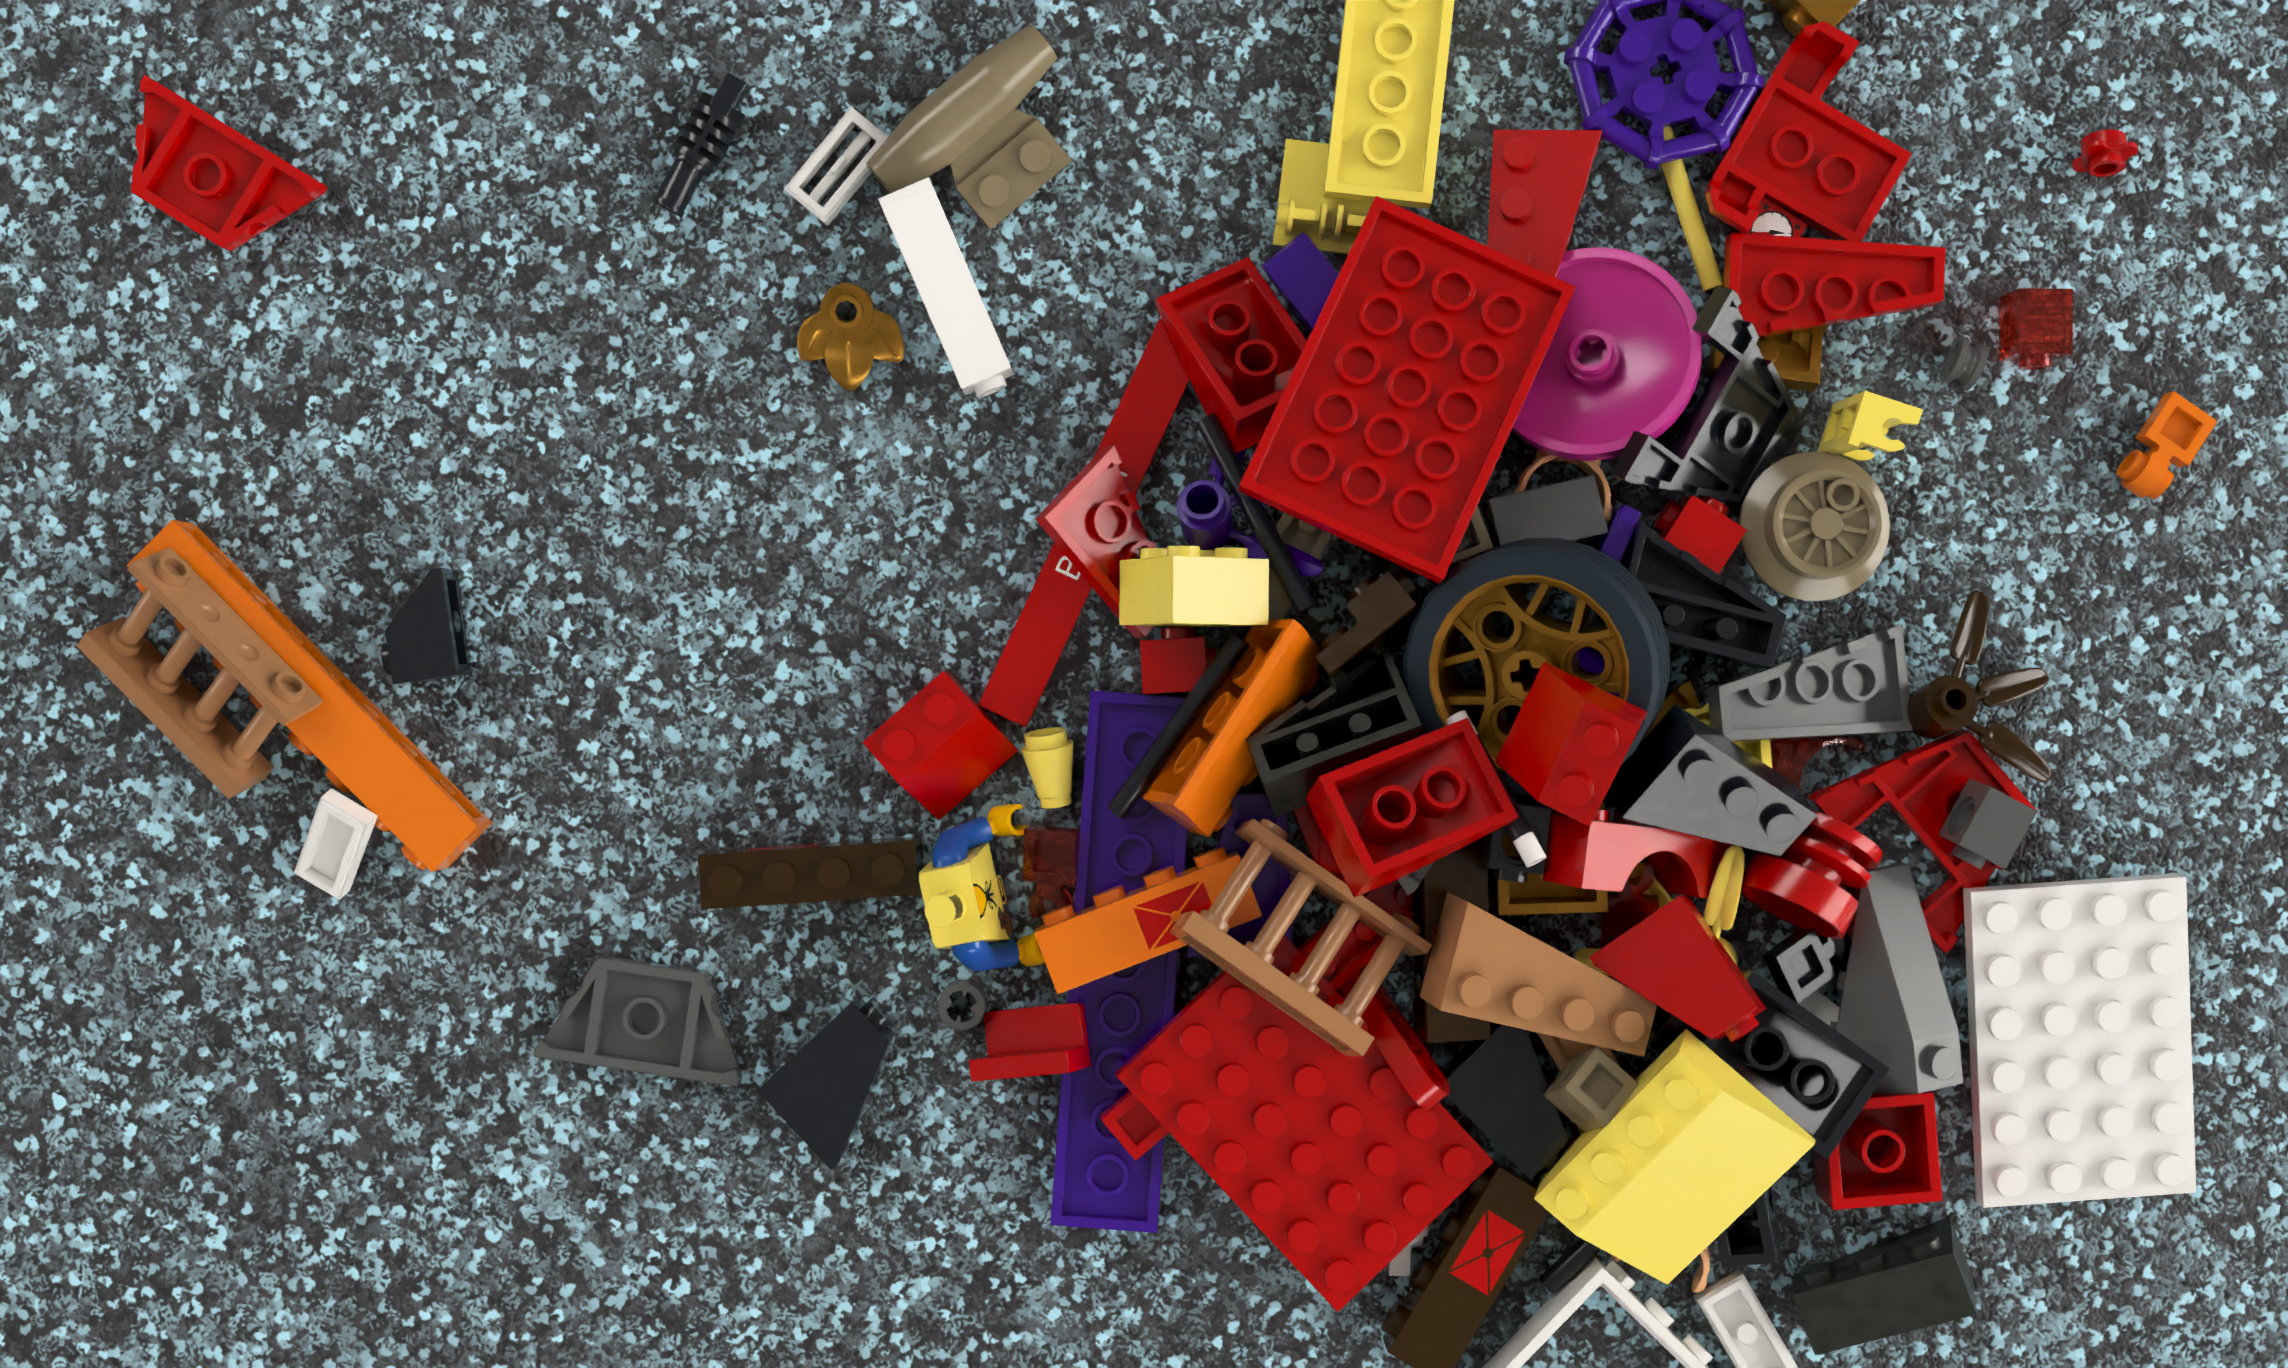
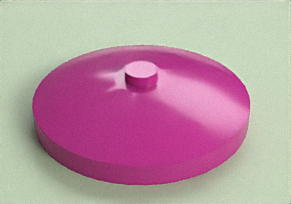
[1512,247,1702,461]

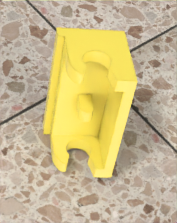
[1817,391,1923,462]

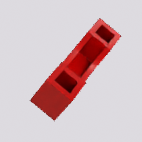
[1542,809,1743,898]

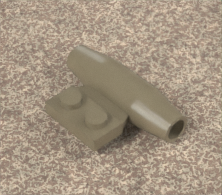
[866,24,1072,230]

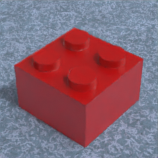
[1812,1091,1943,1210]

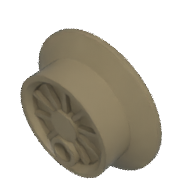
[1739,451,1890,601]

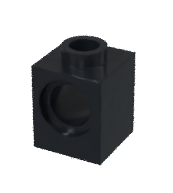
[1480,802,1552,883]

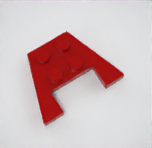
[1808,729,2037,953]

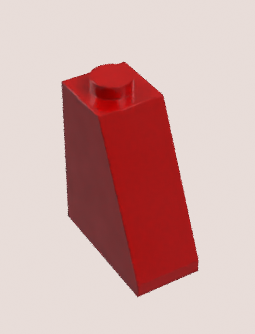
[1589,895,1766,1042]

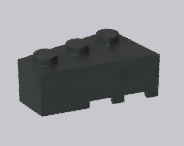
[1247,640,1424,817]

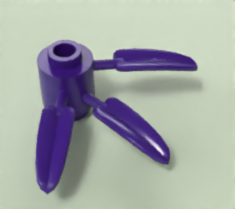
[1177,449,1324,577]

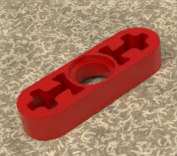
[1339,967,1451,1110]

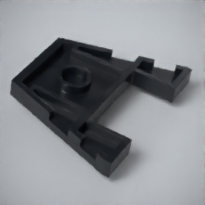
[1610,286,1797,503]

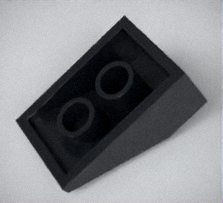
[1693,970,1890,1159]

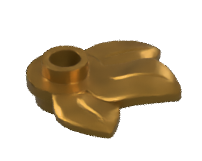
[797,283,905,391]

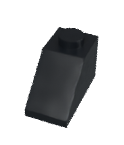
[381,568,472,684]

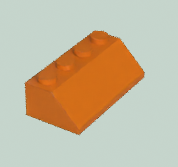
[1141,619,1322,837]

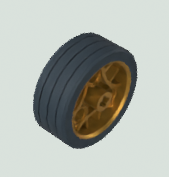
[1403,538,1670,799]

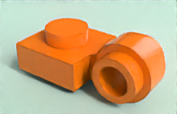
[2116,391,2218,500]

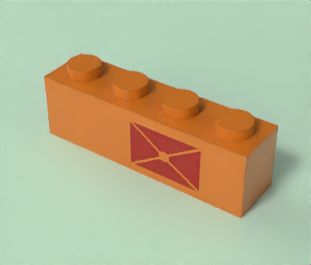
[1034,846,1262,995]

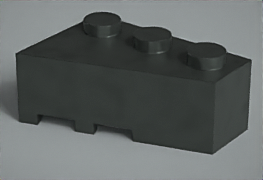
[1792,1216,1977,1355]

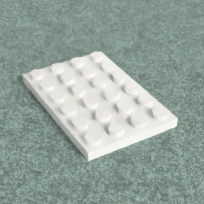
[1963,873,2196,1208]

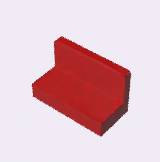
[969,1002,1091,1082]

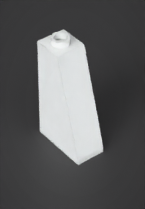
[878,177,1014,398]

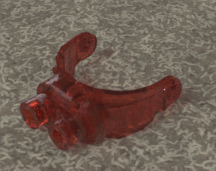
[1770,736,1866,792]

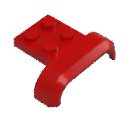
[1705,21,1912,242]

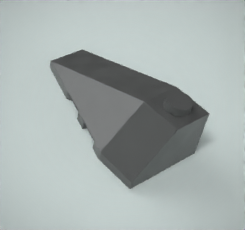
[1830,863,1963,1094]

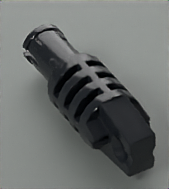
[652,73,747,218]

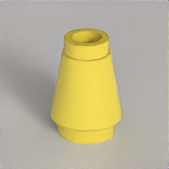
[1021,727,1073,809]

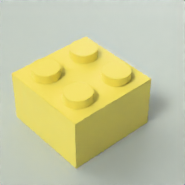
[1119,546,1269,627]

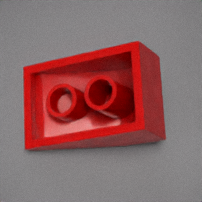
[1155,257,1307,453]
[1306,718,1519,898]

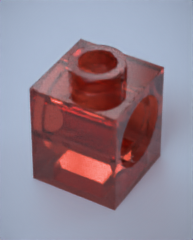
[1999,288,2073,370]

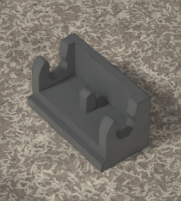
[1485,475,1608,547]

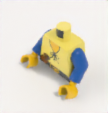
[919,804,1046,971]

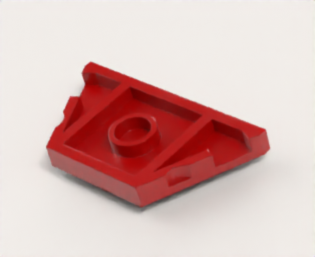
[131,75,328,252]

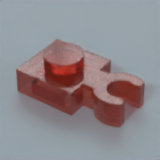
[1023,824,1080,919]
[1600,858,1659,948]

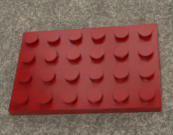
[1237,196,1576,584]
[1115,935,1494,1312]

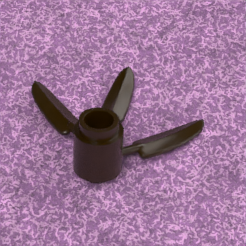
[1907,590,2051,783]

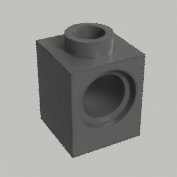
[1938,778,2038,869]

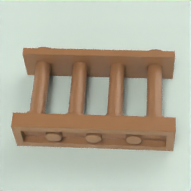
[77,547,323,799]
[1170,819,1432,1056]

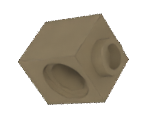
[1543,1047,1639,1132]

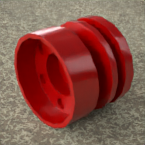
[1741,811,1883,939]

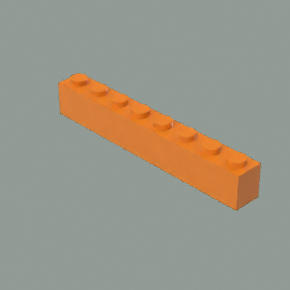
[126,520,492,872]

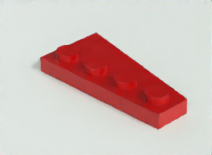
[1487,130,1602,278]
[1723,233,1946,337]

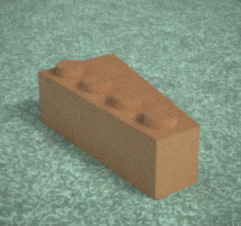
[1420,892,1657,1057]

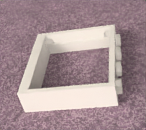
[1482,1256,1713,1368]

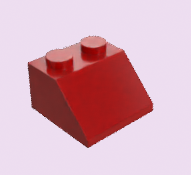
[1495,661,1648,827]
[862,670,1019,820]

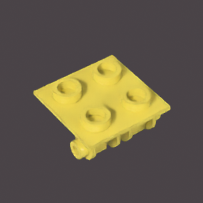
[1273,139,1372,255]

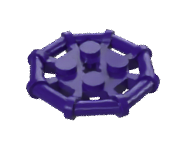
[1564,0,1764,170]

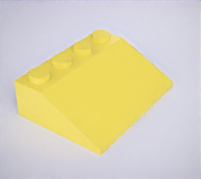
[1534,1029,1816,1285]

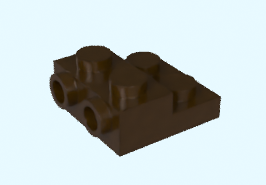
[1316,570,1423,679]

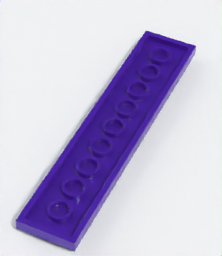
[1050,690,1187,1233]

